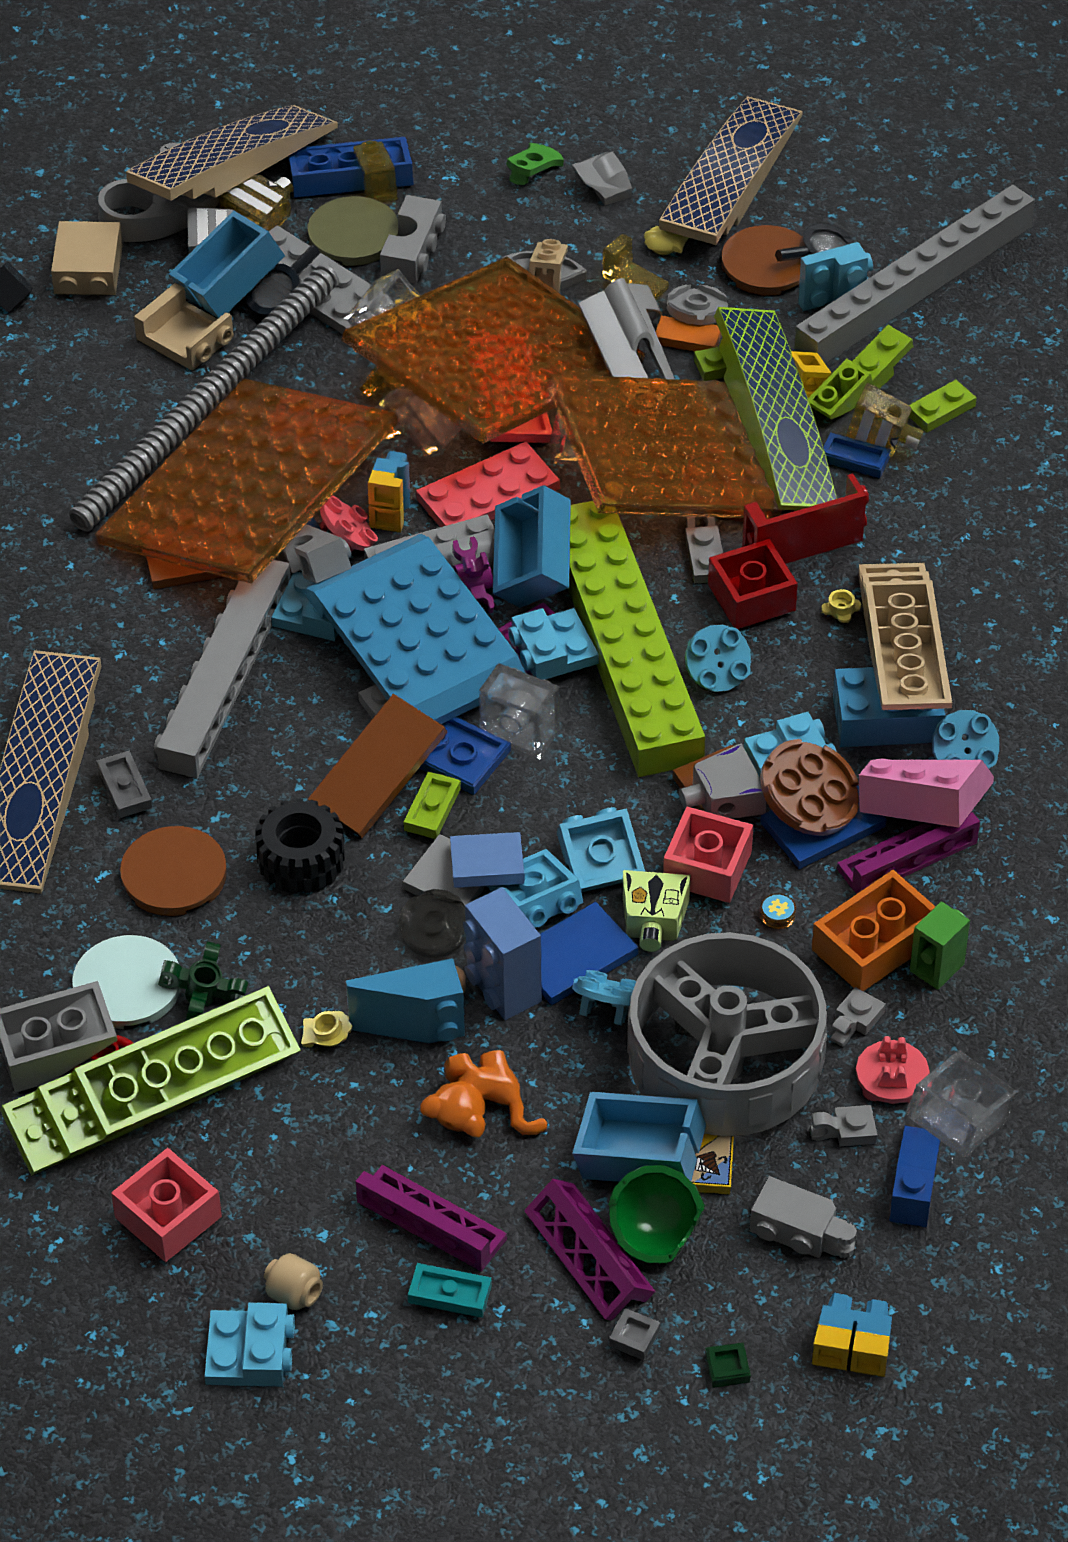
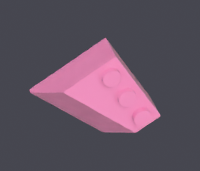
[859,759,994,827]

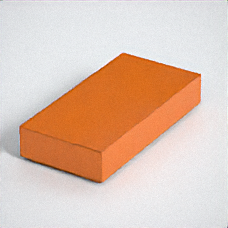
[656,315,721,351]

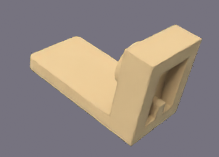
[528,239,568,299]

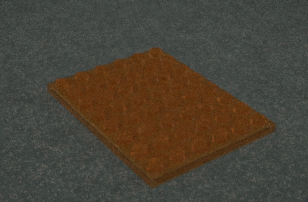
[342,257,646,444]
[95,379,399,584]

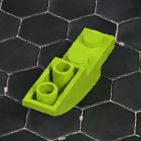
[808,325,913,419]

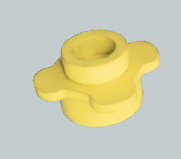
[822,589,861,623]

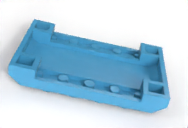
[306,534,526,724]

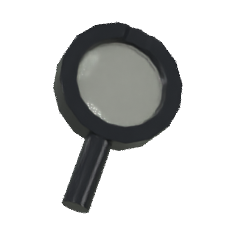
[775,224,854,262]
[245,244,321,319]

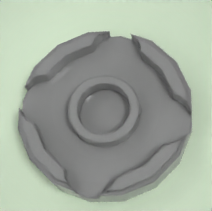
[666,284,728,325]

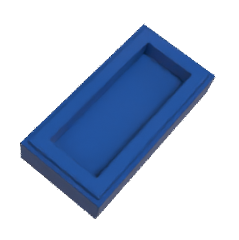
[823,432,891,478]

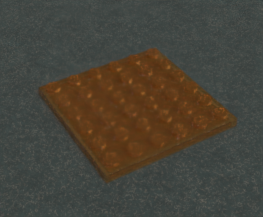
[547,374,783,519]

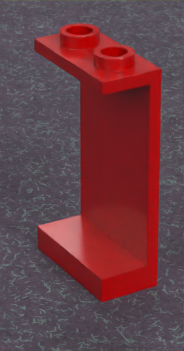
[742,473,869,564]

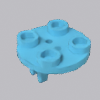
[685,625,751,692]
[932,710,999,769]
[572,970,636,1025]

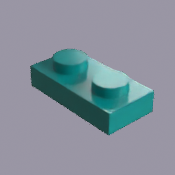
[408,1263,492,1318]

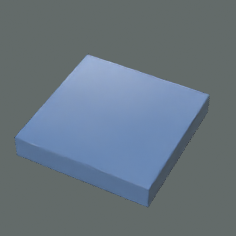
[450,832,525,888]

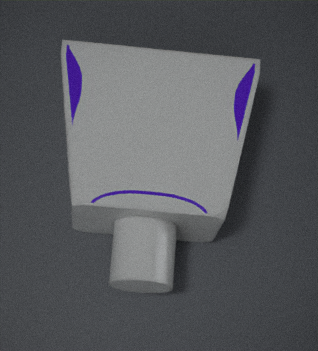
[679,743,766,819]

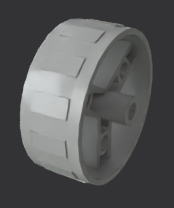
[627,932,827,1136]

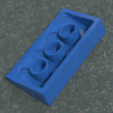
[288,137,414,197]

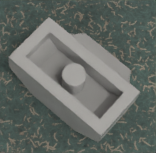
[572,152,632,206]

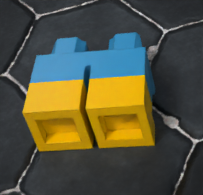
[368,451,410,532]
[812,1293,892,1377]

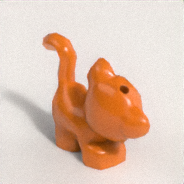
[420,1050,547,1138]

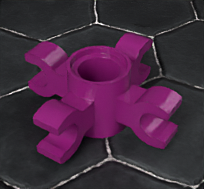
[452,536,495,614]

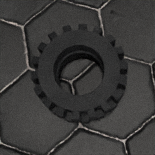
[255,799,345,894]

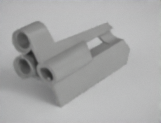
[578,278,679,424]

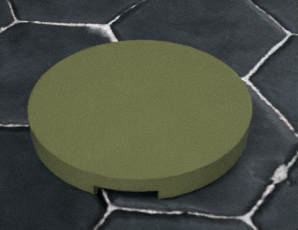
[308,196,399,266]

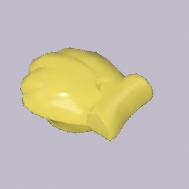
[644,226,689,255]
[301,1011,352,1047]

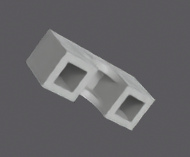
[380,195,446,284]
[271,524,352,584]

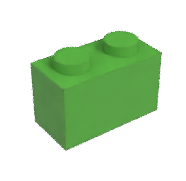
[910,901,970,990]

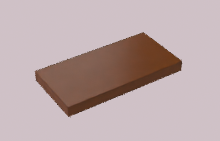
[308,693,448,838]

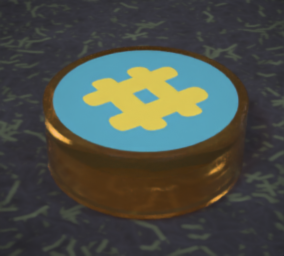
[760,893,796,929]

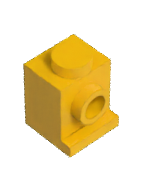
[791,351,831,398]

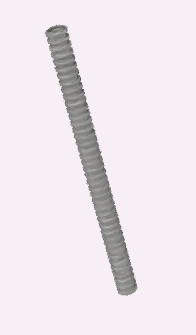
[69,264,339,532]

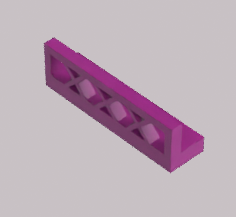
[837,812,980,894]
[355,1165,507,1272]
[524,1179,656,1321]

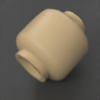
[264,1253,323,1310]

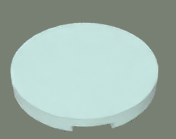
[72,935,181,1029]

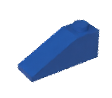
[889,1126,942,1227]

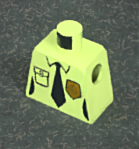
[622,870,691,952]

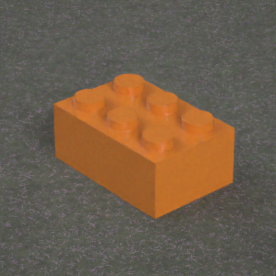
[812,870,936,991]

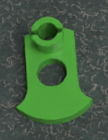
[506,143,564,185]

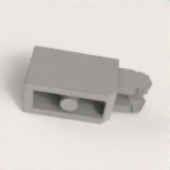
[750,1176,857,1259]

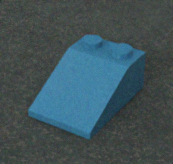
[346,958,465,1043]

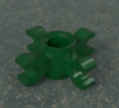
[158,941,248,1021]

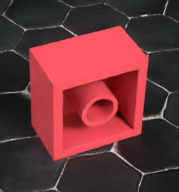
[663,806,753,903]
[111,1148,222,1262]

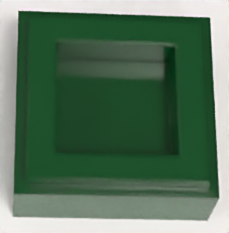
[705,1342,751,1388]

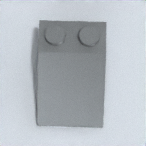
[0,981,117,1093]

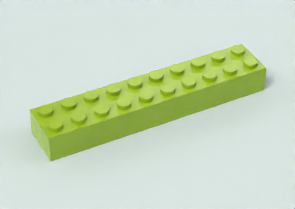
[568,497,705,777]

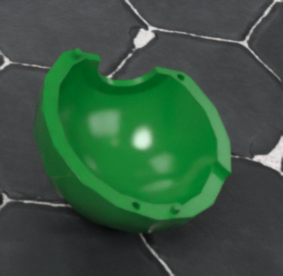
[608,1165,705,1263]

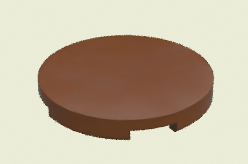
[721,225,802,296]
[760,739,860,836]
[120,826,227,916]

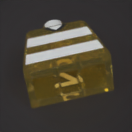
[220,175,293,231]
[846,383,924,457]

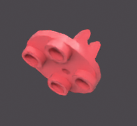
[320,495,378,552]
[856,1036,930,1104]

